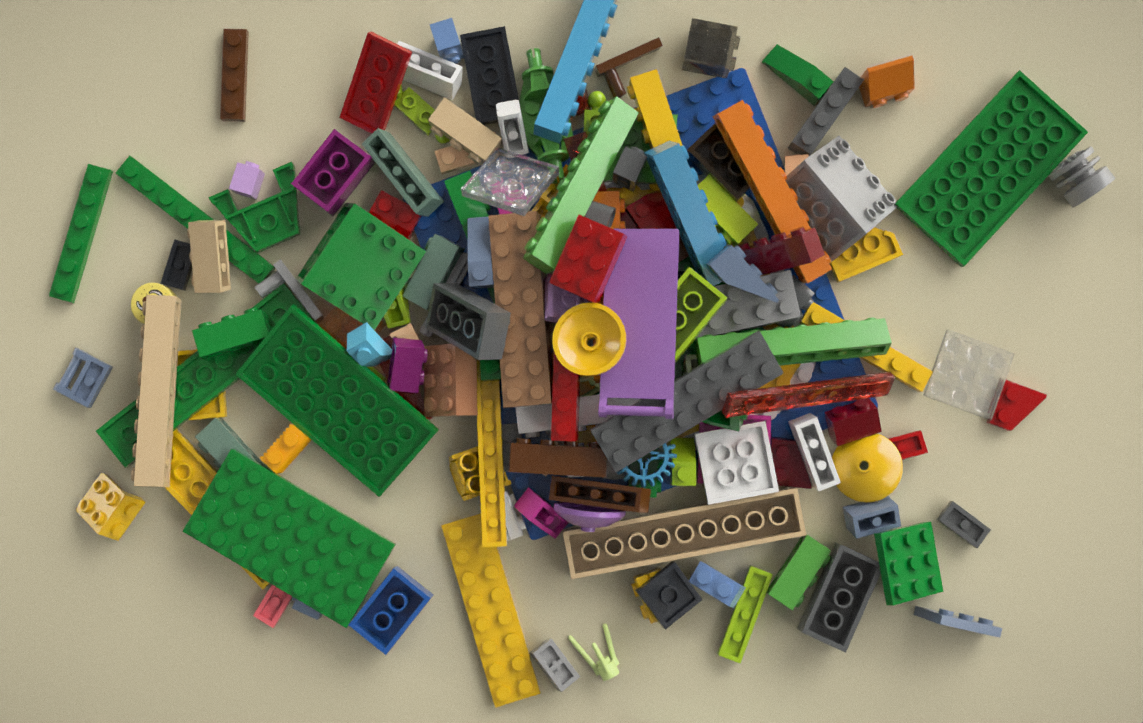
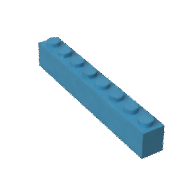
[533,0,618,144]

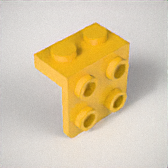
[76,473,146,541]

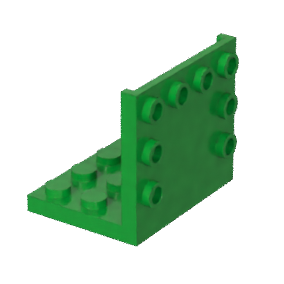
[296,203,426,330]

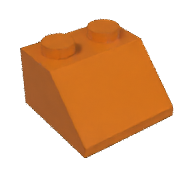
[859,55,915,108]

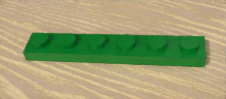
[49,164,113,303]

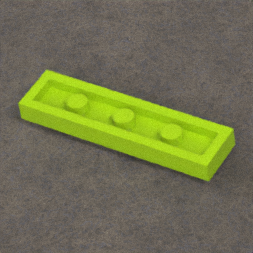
[717,565,773,664]

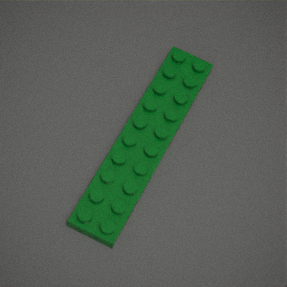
[96,283,314,468]

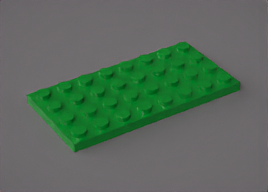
[895,70,1088,267]
[235,304,439,497]
[182,449,396,628]

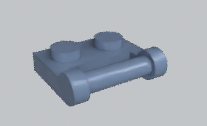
[53,347,113,408]

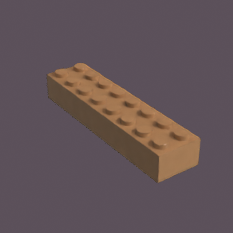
[488,211,553,408]

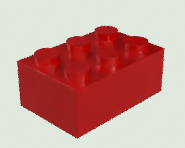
[549,215,627,303]

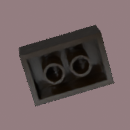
[687,123,750,202]

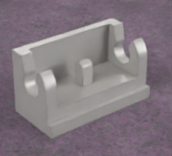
[530,639,580,692]

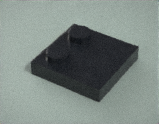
[635,561,702,630]

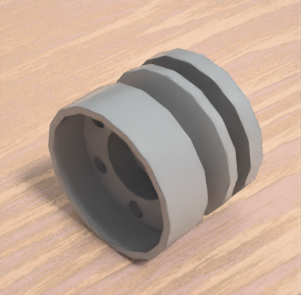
[1049,146,1116,208]

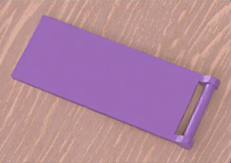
[598,229,679,419]

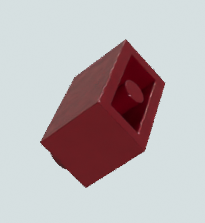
[825,398,882,446]

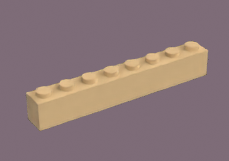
[131,295,181,488]

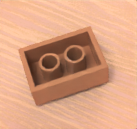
[424,344,478,417]

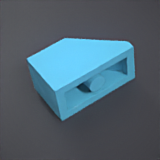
[347,322,392,366]

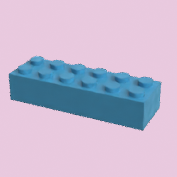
[644,141,727,286]

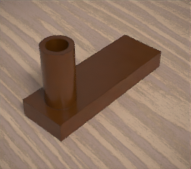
[594,37,663,98]

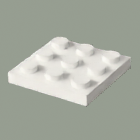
[694,421,779,505]

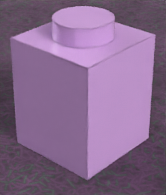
[229,161,265,200]

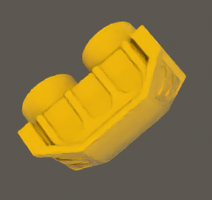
[449,446,512,501]

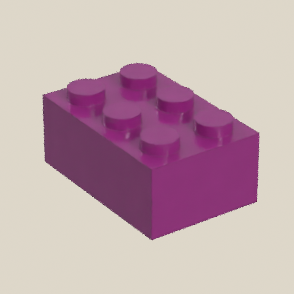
[291,129,375,217]

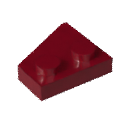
[770,437,812,489]

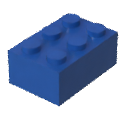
[349,566,433,655]

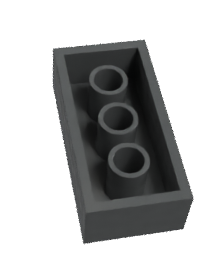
[426,283,511,360]
[797,542,881,653]

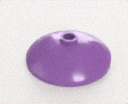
[554,502,626,532]

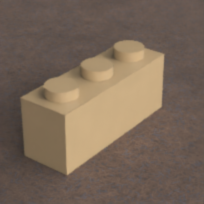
[428,97,503,165]
[187,220,231,293]

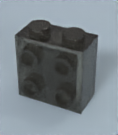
[682,18,740,79]

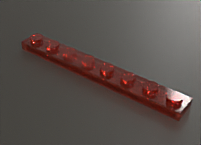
[722,372,895,418]

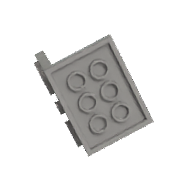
[785,136,897,264]

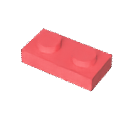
[253,585,292,628]

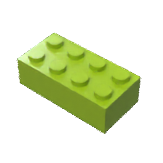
[675,267,727,363]

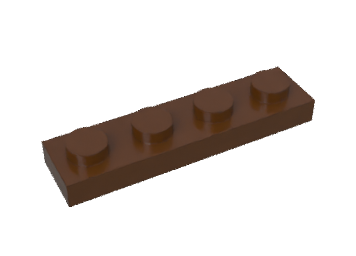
[220,29,249,122]

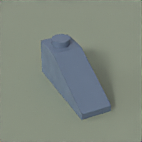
[468,217,494,289]

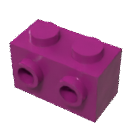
[387,338,428,393]

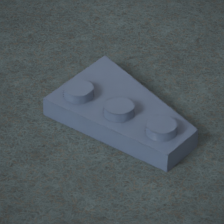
[914,606,1002,638]

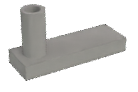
[254,259,325,324]

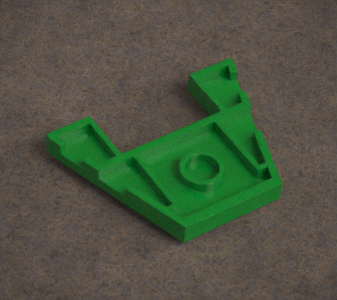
[208,161,300,253]

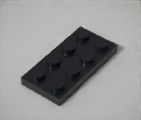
[460,26,522,125]

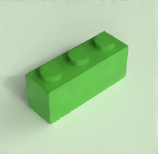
[766,534,831,610]

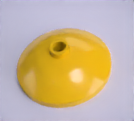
[552,303,626,376]
[832,434,903,503]

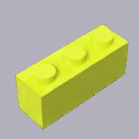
[697,175,758,246]

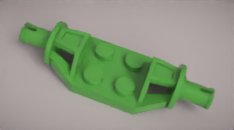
[519,48,573,184]

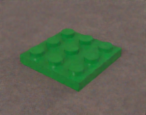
[874,521,944,606]

